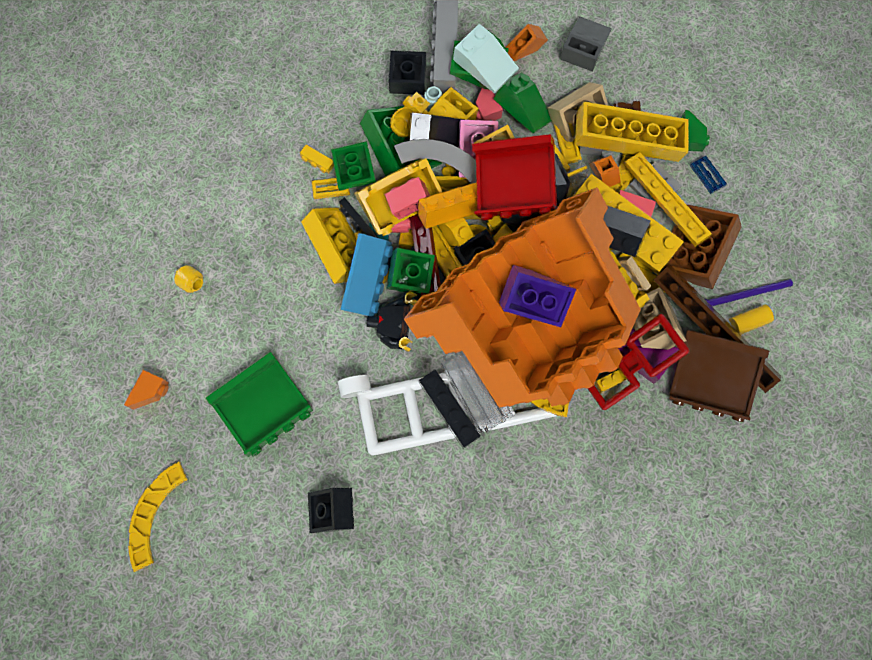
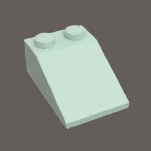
[453,24,519,94]

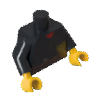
[366,291,417,352]

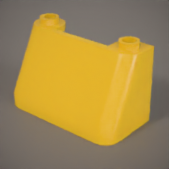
[354,158,442,236]

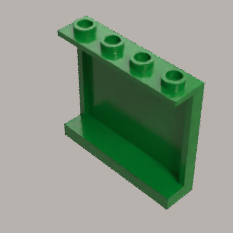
[206,352,313,457]

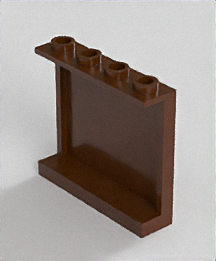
[669,329,770,422]

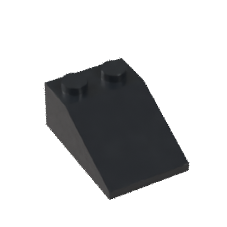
[407,113,465,148]

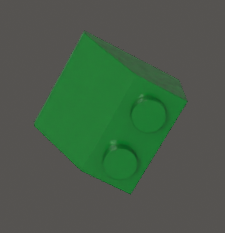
[386,248,435,294]

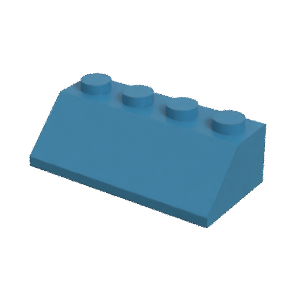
[340,233,393,316]

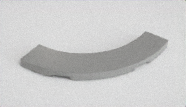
[394,139,477,184]

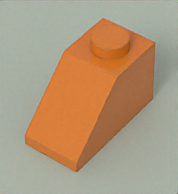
[505,24,548,62]
[124,370,169,410]

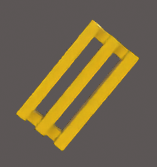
[312,178,350,199]

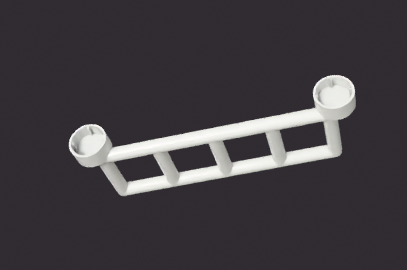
[338,367,557,456]

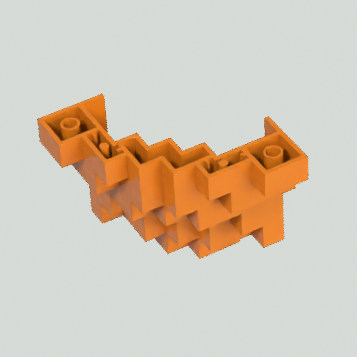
[404,187,641,408]

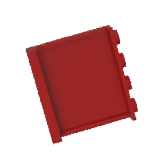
[472,134,557,220]

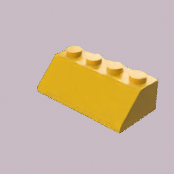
[301,207,357,284]

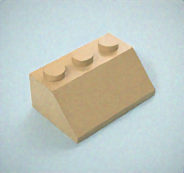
[547,82,608,142]
[634,287,687,349]

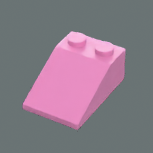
[459,120,498,178]

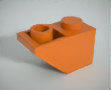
[589,155,621,187]

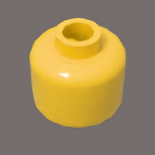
[174,265,203,293]

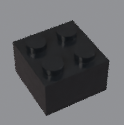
[388,51,426,95]

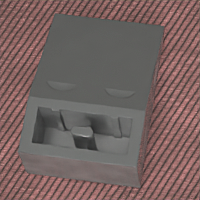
[560,17,612,72]

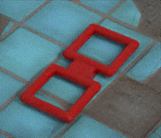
[587,314,689,410]

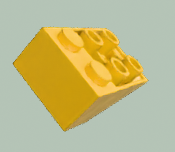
[427,87,479,120]

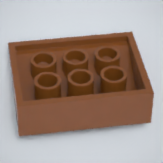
[663,204,742,289]

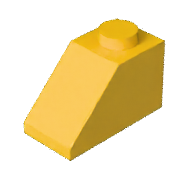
[438,218,474,246]

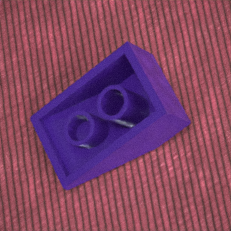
[499,265,576,327]

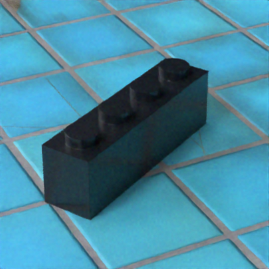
[419,369,481,449]

